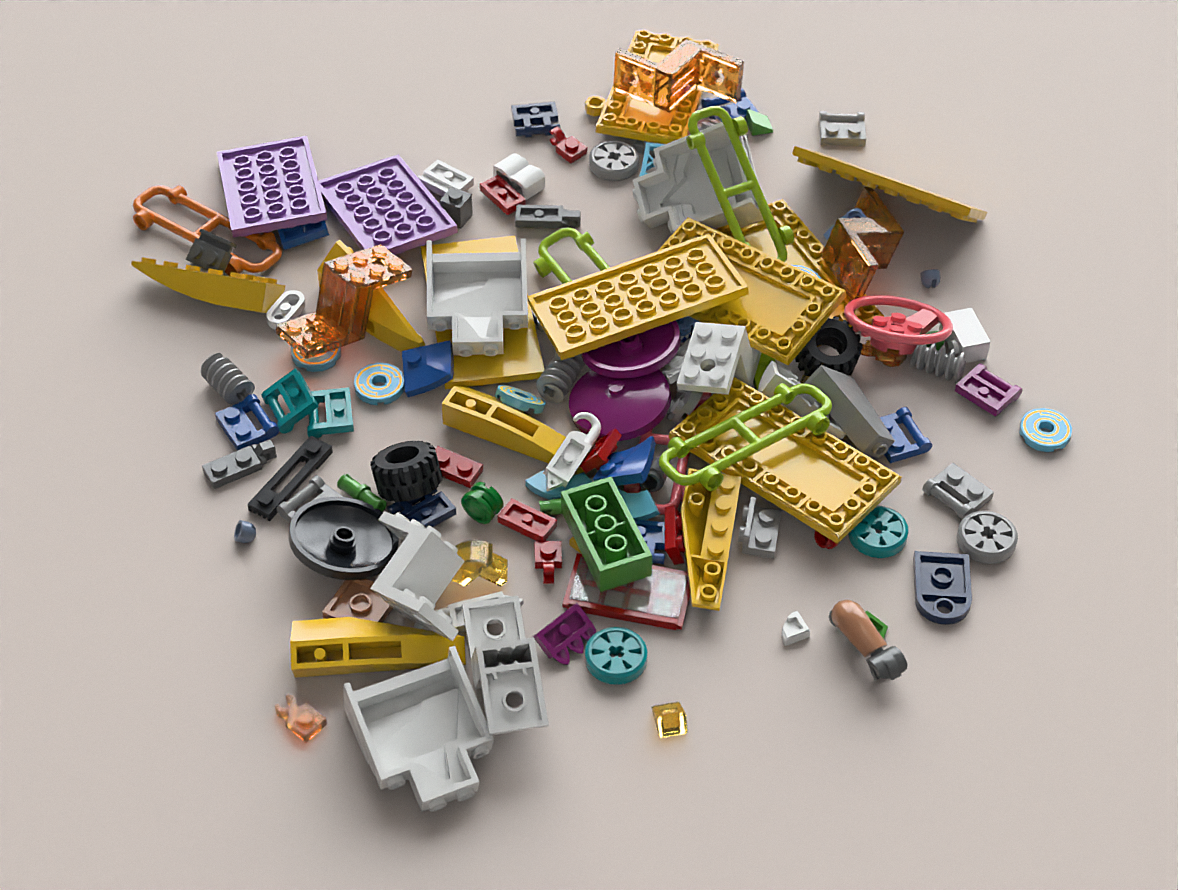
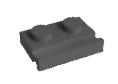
[185,229,237,273]

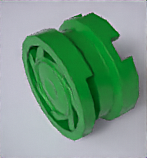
[461,482,504,524]

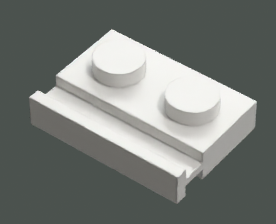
[417,160,474,197]

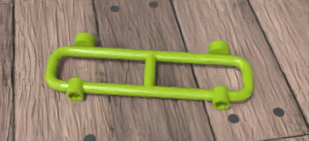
[686,106,794,262]
[533,228,610,284]
[659,383,832,491]

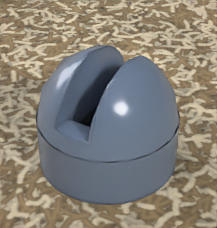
[920,269,940,288]
[234,520,256,543]

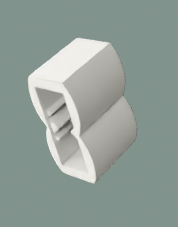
[493,154,545,200]

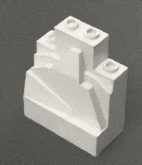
[632,122,764,234]
[427,238,528,357]
[343,646,494,812]

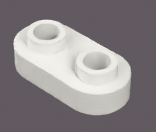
[266,290,305,330]

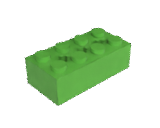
[561,477,652,592]

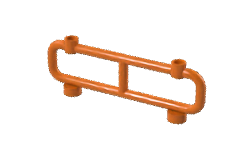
[133,185,282,276]

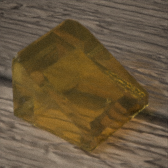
[652,702,688,738]

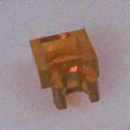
[861,340,907,367]
[274,694,327,743]

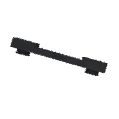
[247,436,333,521]

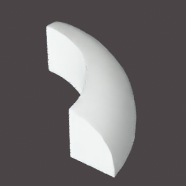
[758,361,846,440]

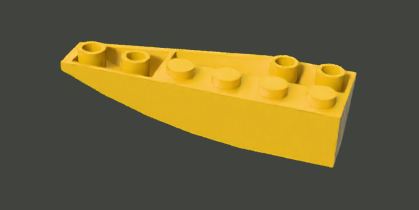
[317,240,425,352]
[131,257,285,313]
[442,386,588,474]
[681,468,741,611]
[290,617,466,678]

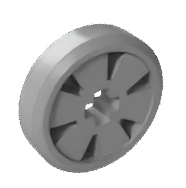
[589,141,639,180]
[957,511,1018,564]

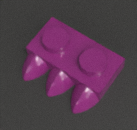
[532,603,597,665]

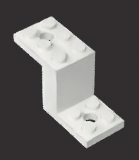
[676,322,762,395]
[370,511,464,641]
[462,596,549,736]

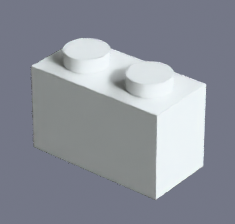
[939,308,990,363]

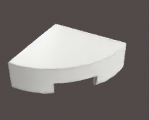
[782,611,811,646]

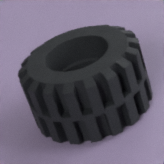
[795,316,862,378]
[370,441,443,502]

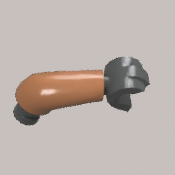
[829,600,908,680]

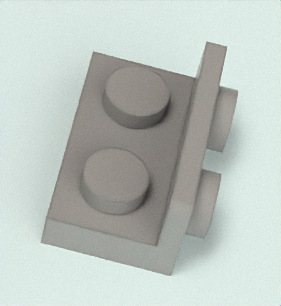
[738,497,781,558]

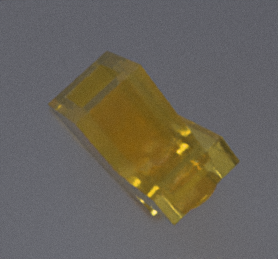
[452,540,508,587]

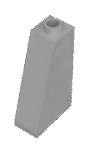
[805,365,895,459]

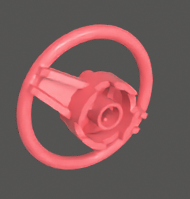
[844,295,953,355]

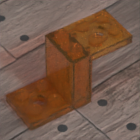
[613,39,744,113]
[821,187,904,301]
[275,245,413,359]

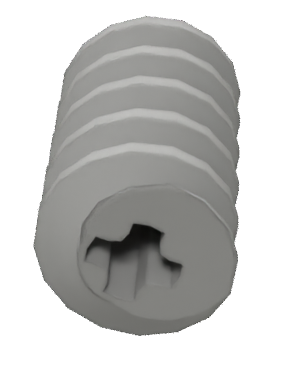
[910,343,966,383]
[536,352,585,404]
[200,353,255,405]

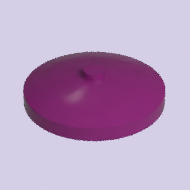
[581,320,681,378]
[569,370,671,441]

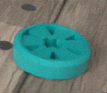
[848,505,909,558]
[585,627,648,685]

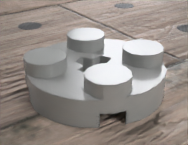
[667,387,703,425]

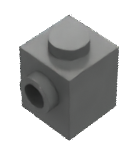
[440,187,473,229]

